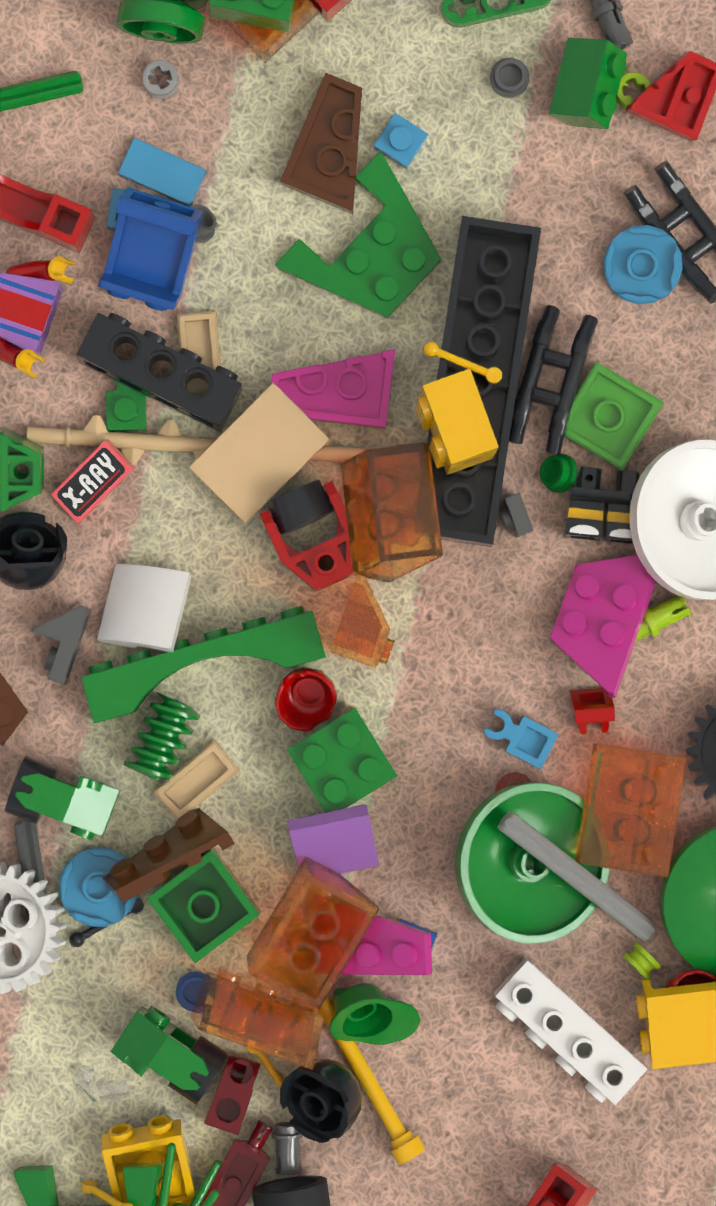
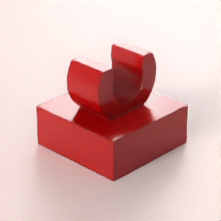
[570,688,615,735]

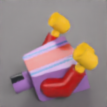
[0,256,76,379]

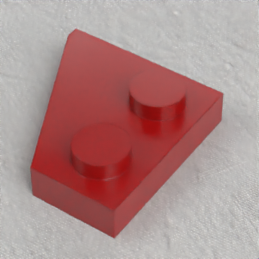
[625,51,716,141]

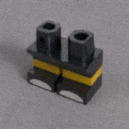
[564,467,639,544]

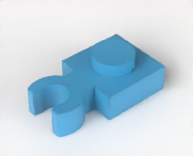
[483,709,559,769]

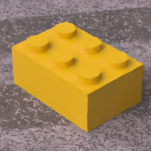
[415,369,499,475]

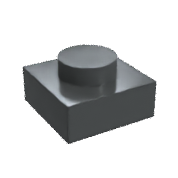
[499,493,533,538]

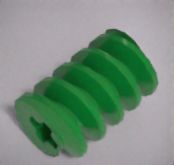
[123,692,200,781]

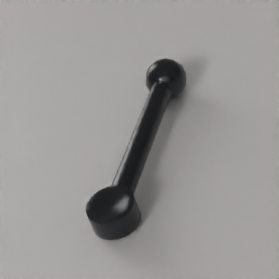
[69,898,144,948]

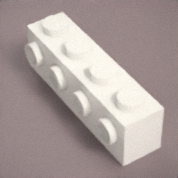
[494,958,647,1105]

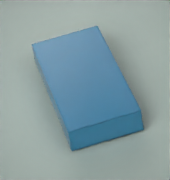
[118,138,207,207]

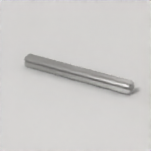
[498,812,656,941]

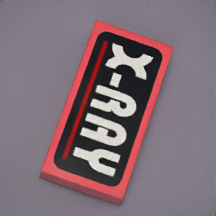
[51,439,135,524]

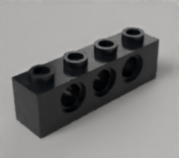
[76,313,242,433]

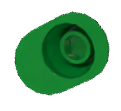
[329,983,420,1045]

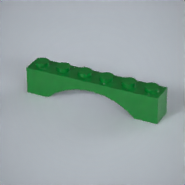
[81,606,326,723]

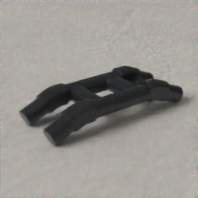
[624,161,716,304]
[509,305,598,454]

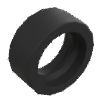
[252,1175,331,1206]

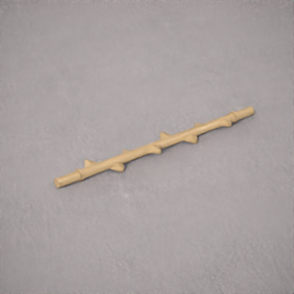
[27,415,423,479]

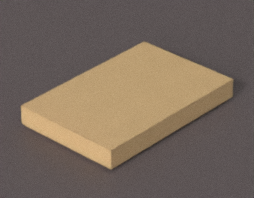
[189,382,330,524]

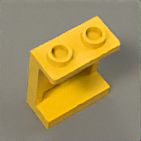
[636,979,716,1069]

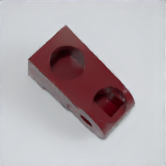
[204,1053,261,1135]

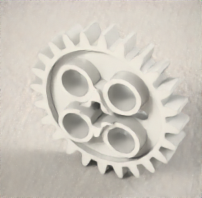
[0,862,67,994]

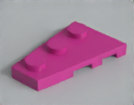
[271,349,395,429]
[314,893,432,975]

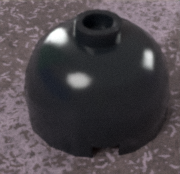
[0,512,67,590]
[280,1059,362,1143]

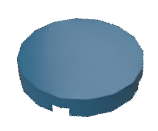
[603,225,683,304]
[59,847,138,927]

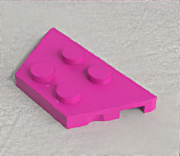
[550,554,656,698]

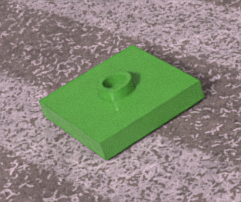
[564,362,664,471]

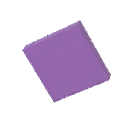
[287,804,379,882]

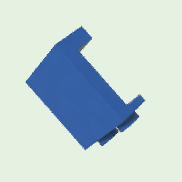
[98,187,204,311]

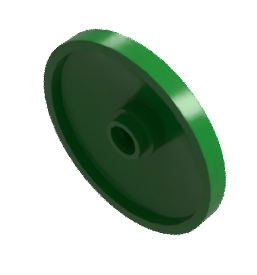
[455,782,610,943]
[660,825,716,977]

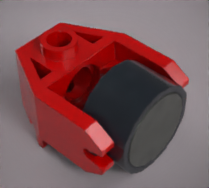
[260,480,354,592]

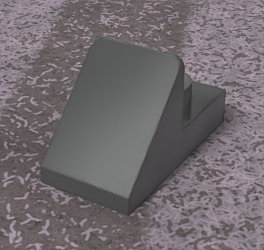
[31,606,92,685]

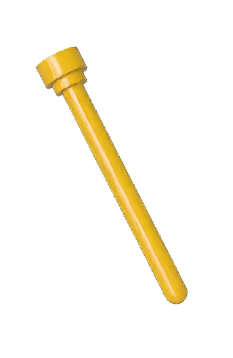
[311,988,426,1165]

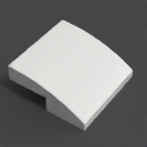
[97,564,191,653]

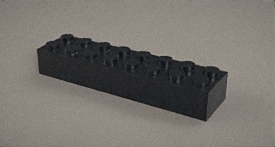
[413,216,541,547]

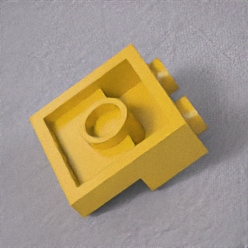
[101,1115,196,1206]

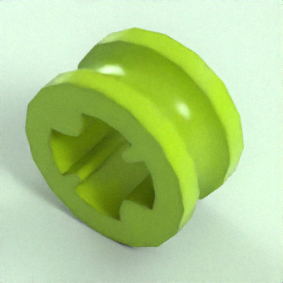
[616,72,650,109]
[622,941,662,980]

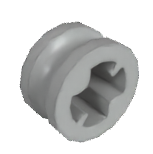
[142,60,179,99]

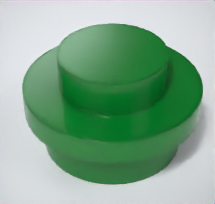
[540,453,577,493]

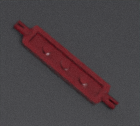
[199,1120,273,1206]

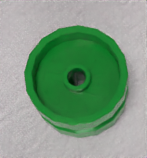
[116,0,208,44]

